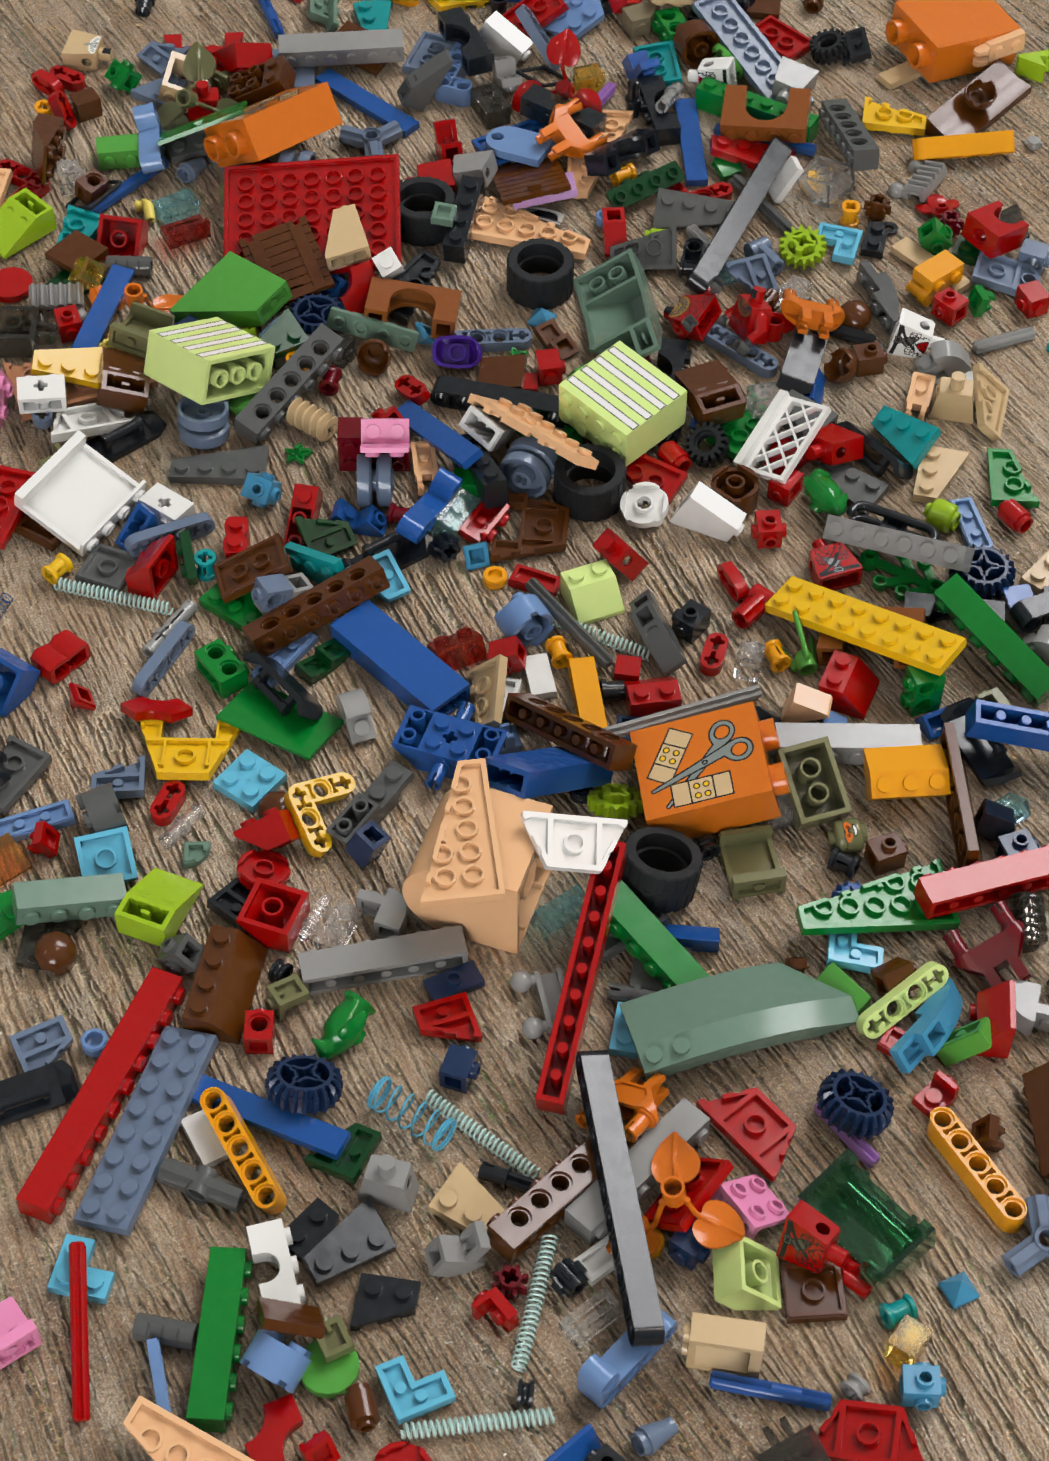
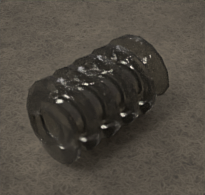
[1010,891,1048,953]

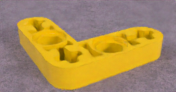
[284,772,355,858]

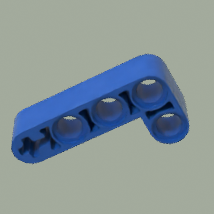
[395,467,463,544]

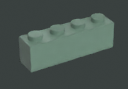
[11,873,127,925]

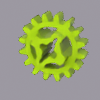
[779,225,827,270]
[587,782,643,820]

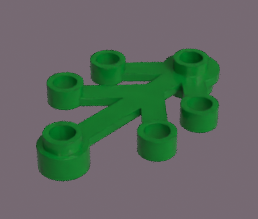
[859,549,944,601]

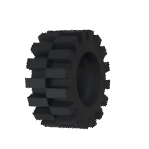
[809,28,848,66]
[684,421,730,468]

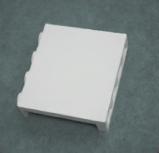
[14,430,146,557]

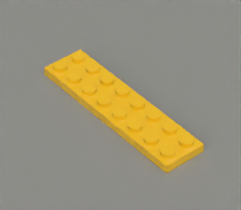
[765,576,966,676]

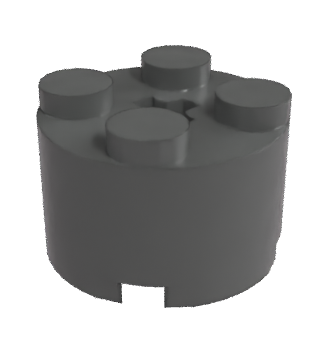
[75,783,130,834]

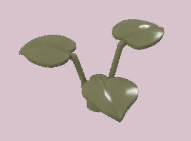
[157,42,238,130]

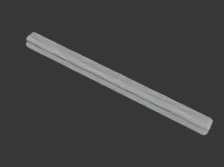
[603,685,762,737]

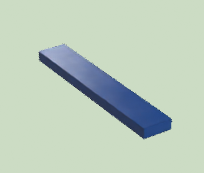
[315,68,420,138]
[674,98,708,186]
[71,264,134,348]
[397,399,483,470]
[191,1074,351,1160]

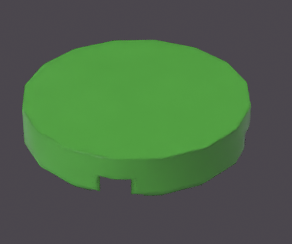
[712,43,744,80]
[301,1340,360,1399]

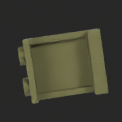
[108,301,175,359]
[718,824,787,899]

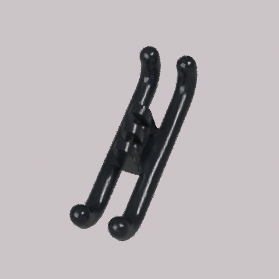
[846,501,940,540]

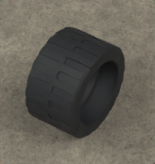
[400,176,456,247]
[507,238,574,310]
[554,444,627,522]
[621,826,704,913]

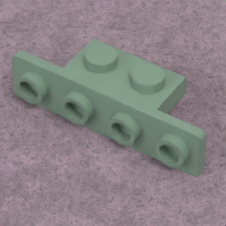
[307,0,340,32]
[326,307,419,352]

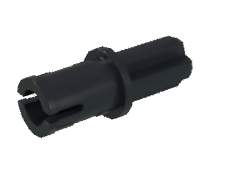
[625,78,642,119]
[478,1161,534,1193]

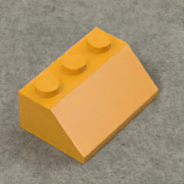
[863,744,951,801]

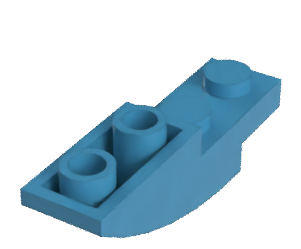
[889,978,963,1074]

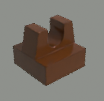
[971,1113,1005,1153]

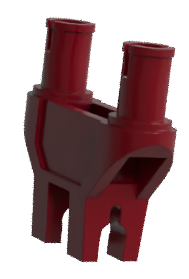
[942,900,1032,987]

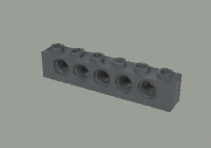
[818,98,879,171]
[234,323,344,445]

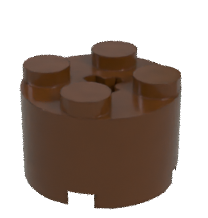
[673,19,720,69]
[710,464,759,517]

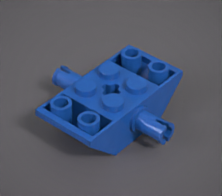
[392,701,508,790]

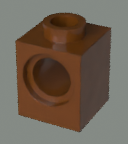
[74,168,109,206]

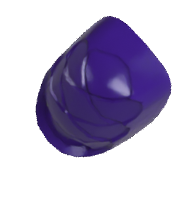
[432,335,482,369]

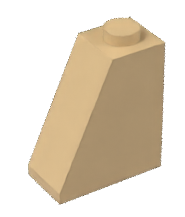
[325,204,372,272]

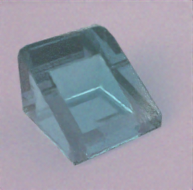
[994,792,1031,824]

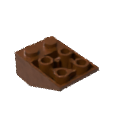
[226,55,296,106]
[31,113,66,185]
[96,347,150,414]
[673,360,747,427]

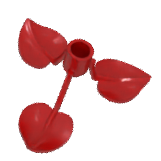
[512,29,602,113]

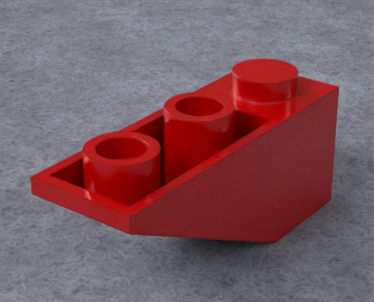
[283,483,323,546]

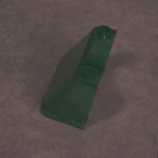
[798,1148,936,1284]

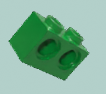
[652,6,687,42]
[194,638,249,699]
[900,665,946,717]

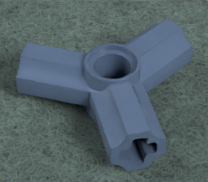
[339,120,403,156]
[1001,1194,1049,1278]

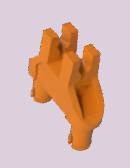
[535,98,608,162]
[780,288,845,340]
[575,1067,670,1143]

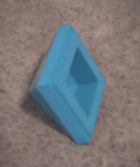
[527,308,557,327]
[415,322,437,345]
[462,541,491,571]
[938,1271,980,1309]

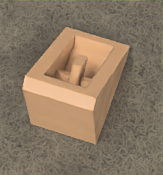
[781,682,833,723]

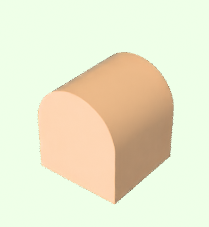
[402,789,553,955]

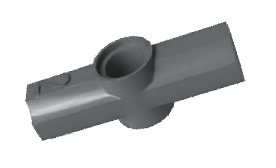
[157,1157,248,1213]

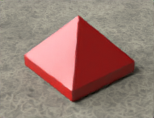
[68,682,96,711]

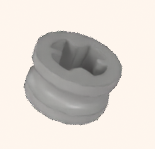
[839,1372,871,1401]

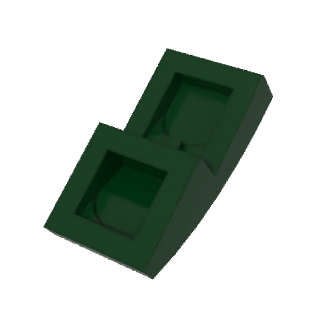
[294,638,351,685]

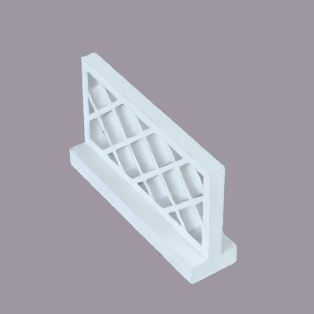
[733,389,831,484]

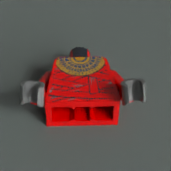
[663,275,725,342]
[714,286,772,355]

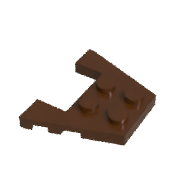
[491,488,570,562]

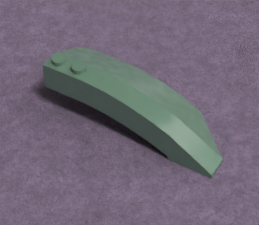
[573,248,662,358]
[619,962,859,1081]

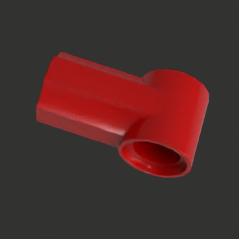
[767,312,796,342]
[731,583,775,629]

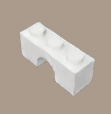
[246,1218,306,1304]

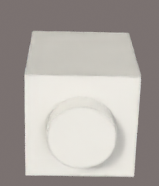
[372,247,405,279]

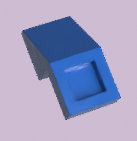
[330,498,388,538]

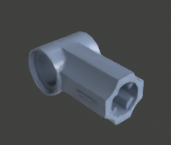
[743,236,785,277]

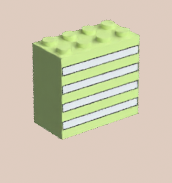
[144,317,275,405]
[559,341,687,467]

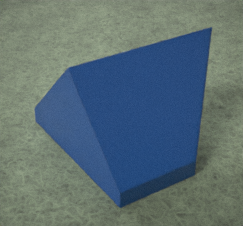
[114,502,160,552]

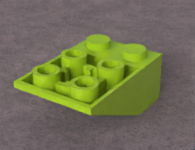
[0,188,57,260]
[114,868,204,947]

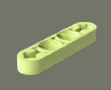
[856,961,949,1039]

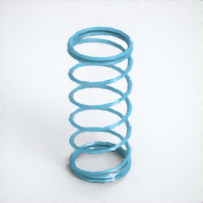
[367,1076,457,1152]

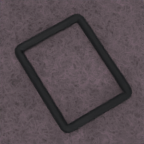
[516,65,571,88]
[65,180,122,210]

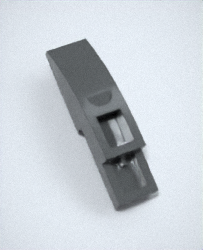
[856,260,899,336]
[629,589,688,677]
[326,760,414,846]

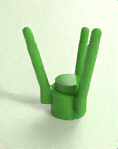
[775,611,819,676]

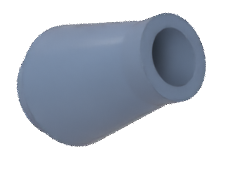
[176,157,207,183]
[630,1416,678,1457]

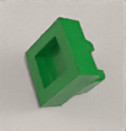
[967,285,996,317]

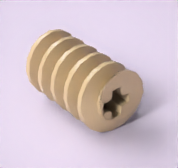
[286,397,338,442]

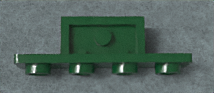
[605,160,685,208]

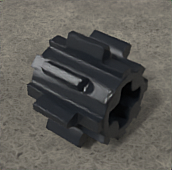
[429,531,461,563]
[549,1258,589,1298]

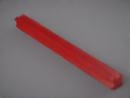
[69,1241,90,1422]

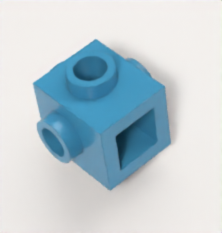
[240,471,283,508]
[899,1362,946,1411]

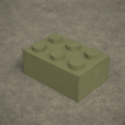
[772,736,852,832]

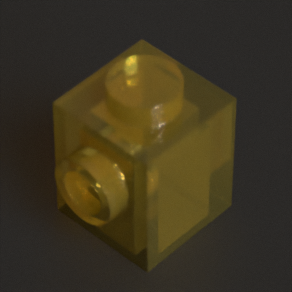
[573,63,606,93]
[68,256,106,290]
[884,1314,933,1368]

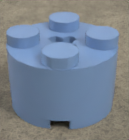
[494,592,555,650]
[239,1329,312,1394]

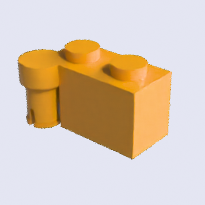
[906,249,965,307]

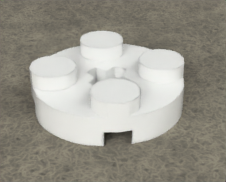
[620,482,669,528]

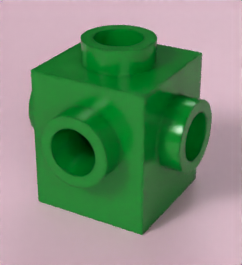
[104,58,142,93]
[917,217,953,256]

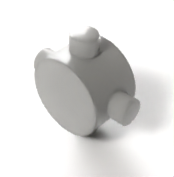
[1024,136,1043,151]

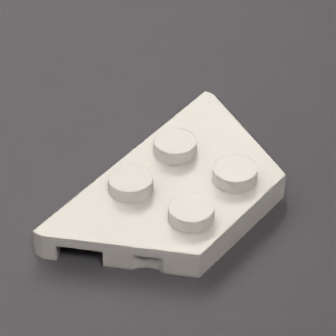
[51,402,136,443]
[520,811,628,874]

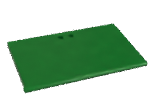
[157,101,247,146]
[216,680,344,761]

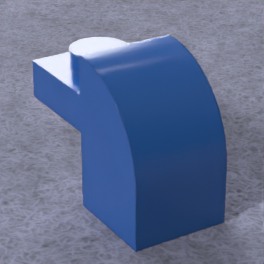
[622,49,661,80]

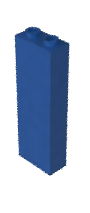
[330,599,470,715]
[485,746,613,799]

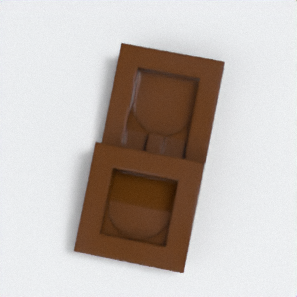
[532,318,580,361]

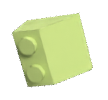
[560,559,625,626]
[712,1237,782,1310]

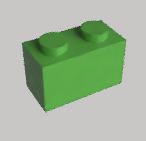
[96,133,141,171]

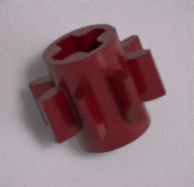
[938,210,964,238]
[492,1263,529,1303]

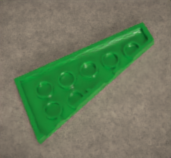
[795,858,960,935]

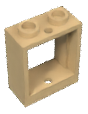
[157,51,208,108]
[681,1312,767,1378]

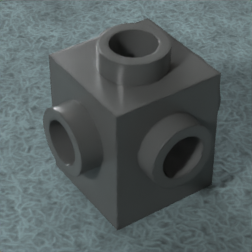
[156,932,204,976]

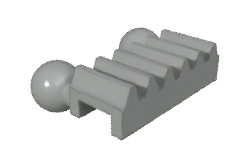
[888,160,947,202]
[26,282,88,329]
[510,967,564,1039]

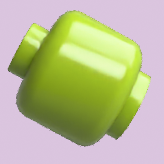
[923,498,961,534]

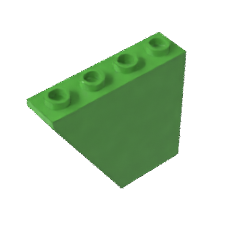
[169,251,293,327]

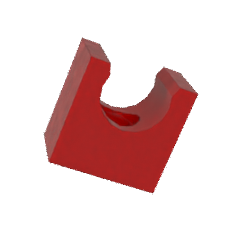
[961,200,1029,259]

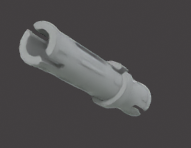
[655,82,683,113]
[141,599,198,659]

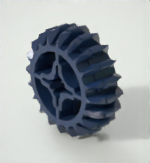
[289,293,346,335]
[948,544,1016,600]
[265,1053,343,1116]
[816,1068,895,1140]

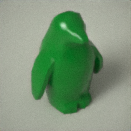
[803,468,848,516]
[311,990,376,1060]

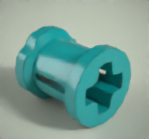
[194,549,216,582]
[879,1293,919,1330]

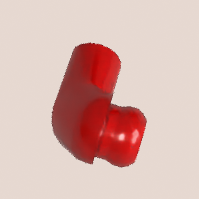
[841,1254,873,1299]

